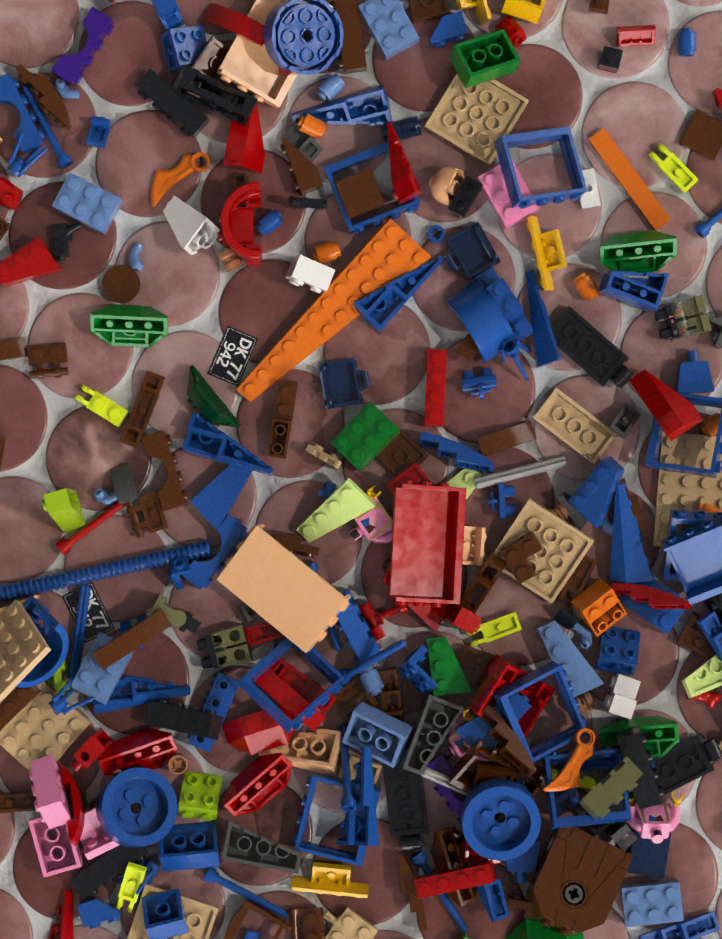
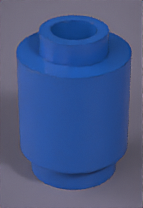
[677,28,696,57]
[254,209,283,236]

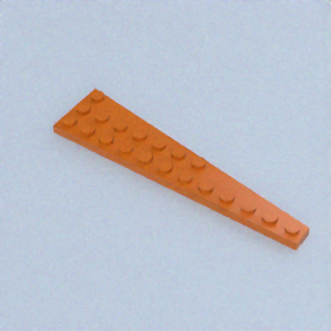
[235,218,431,402]

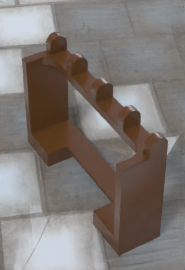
[449,739,545,797]
[223,898,293,939]

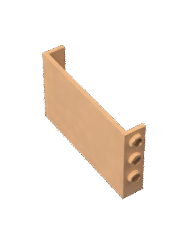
[216,0,333,108]
[217,524,352,653]

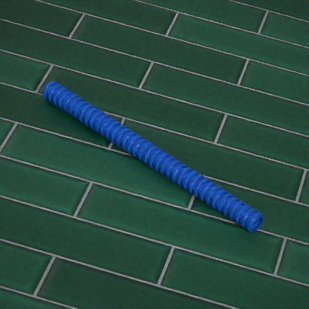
[0,540,212,602]

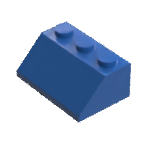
[159,821,220,872]

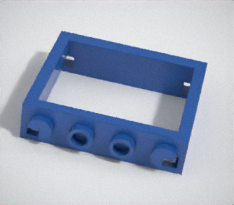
[494,126,588,209]
[324,142,421,234]
[645,392,722,478]
[661,509,722,581]
[239,638,345,733]
[493,661,586,762]
[542,746,631,829]
[292,771,381,866]

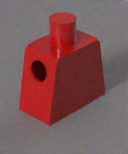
[71,728,114,772]

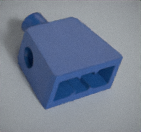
[675,350,714,394]
[505,839,540,883]

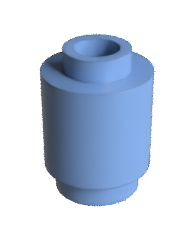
[317,74,345,102]
[359,666,384,696]

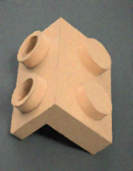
[462,526,487,566]

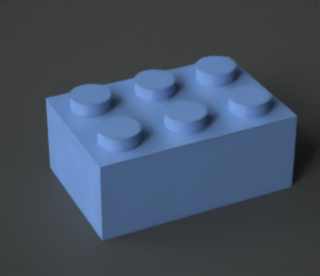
[358,0,419,61]
[52,172,123,235]
[72,632,134,705]
[342,702,413,768]
[619,879,684,927]

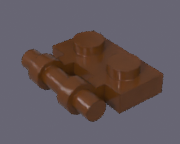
[27,342,69,380]
[126,491,168,538]

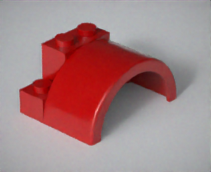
[219,181,262,266]
[468,654,555,737]

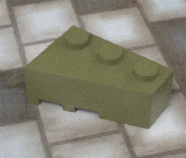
[579,757,644,820]

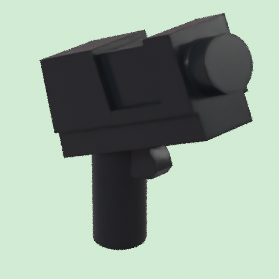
[288,196,327,210]
[52,221,82,261]

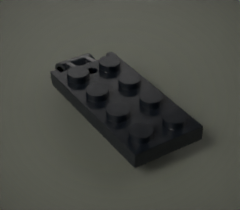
[551,306,634,389]
[653,734,722,794]
[382,756,429,852]

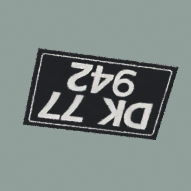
[207,326,258,386]
[62,582,115,643]

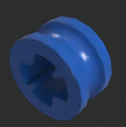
[427,225,445,244]

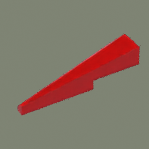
[48,891,74,939]

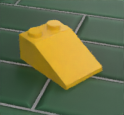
[501,0,545,24]

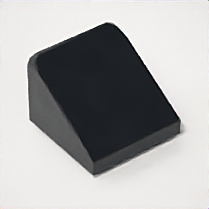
[554,608,578,630]

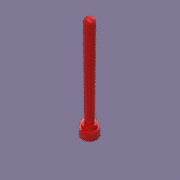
[55,501,126,556]

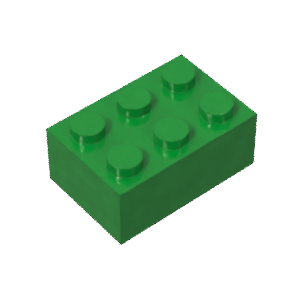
[449,29,521,89]
[330,401,401,473]

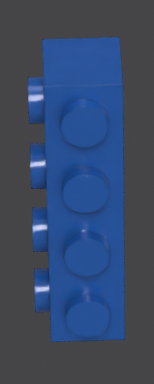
[187,671,241,752]

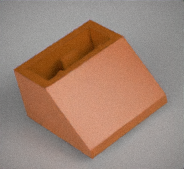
[571,578,627,637]

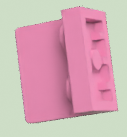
[71,806,119,860]

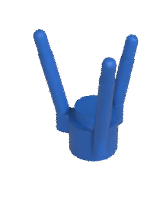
[7,132,48,177]
[499,339,531,381]
[49,677,95,715]
[116,859,160,905]

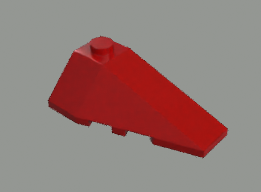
[223,103,265,174]
[387,122,423,203]
[629,369,703,441]

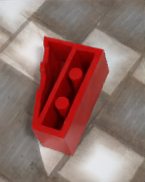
[0,237,63,287]

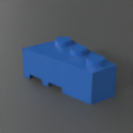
[568,456,625,527]

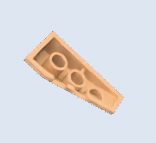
[258,729,342,776]

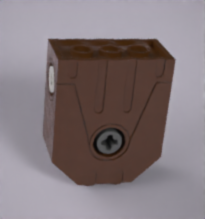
[526,827,633,937]

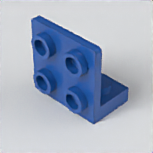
[160,25,207,73]
[595,627,640,676]
[397,644,438,695]

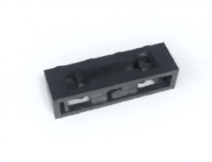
[176,67,257,126]

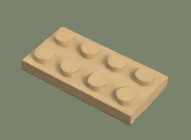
[533,388,617,465]

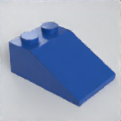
[619,579,689,634]

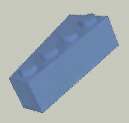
[536,620,604,697]

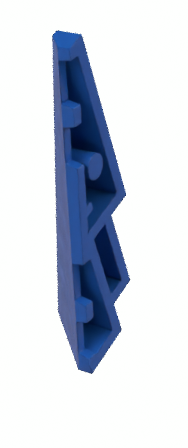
[291,84,393,126]
[353,255,444,333]
[526,270,562,368]
[182,412,273,476]
[609,482,654,583]
[92,676,190,714]
[336,747,379,846]

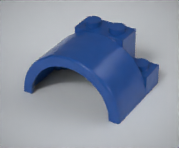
[444,267,534,363]
[16,595,69,688]

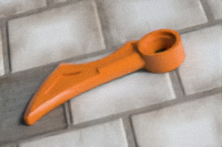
[151,152,211,208]
[543,728,595,792]

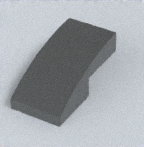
[282,123,323,162]
[110,464,139,505]

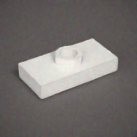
[580,168,601,210]

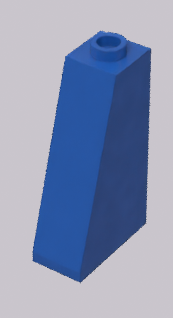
[190,465,253,530]
[454,693,531,758]

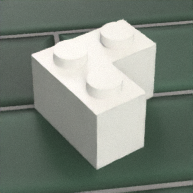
[285,255,335,294]
[603,673,641,719]

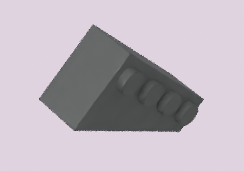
[399,694,465,775]
[222,821,302,874]

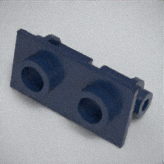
[380,116,422,142]

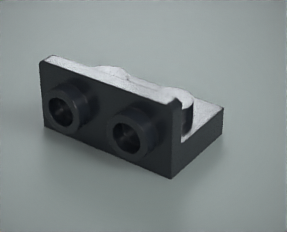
[448,176,483,218]

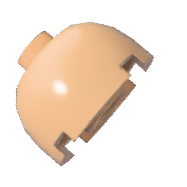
[429,167,464,206]

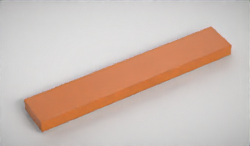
[588,128,671,231]

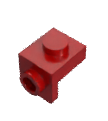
[494,15,527,49]

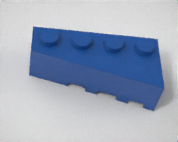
[336,590,381,664]

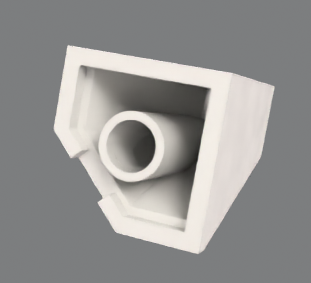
[163,196,221,255]

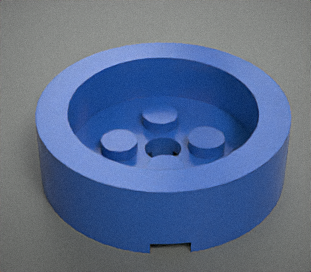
[263,0,344,75]
[96,767,178,848]
[460,778,541,861]

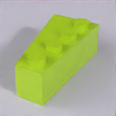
[42,488,86,533]

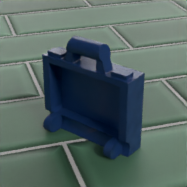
[444,222,501,280]
[318,358,370,410]
[620,829,672,879]

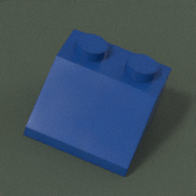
[141,888,188,939]

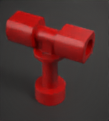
[359,601,409,641]

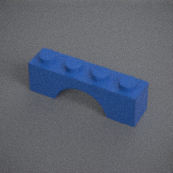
[151,0,184,31]
[0,73,46,154]
[182,514,248,589]

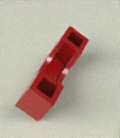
[424,349,447,427]
[414,860,497,899]

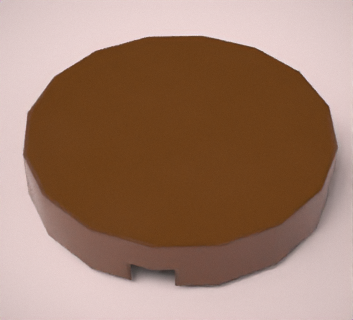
[102,265,141,304]

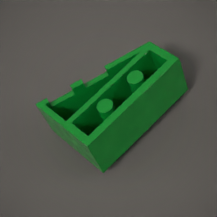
[425,636,472,696]

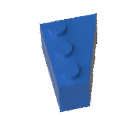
[598,271,669,312]

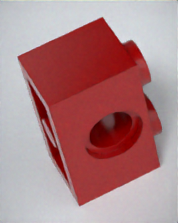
[444,604,482,635]

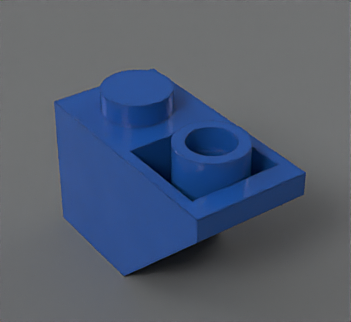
[429,11,468,48]
[77,897,123,929]

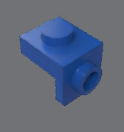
[86,116,111,149]
[168,557,190,590]

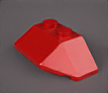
[222,705,295,755]
[98,728,178,776]
[222,753,293,817]

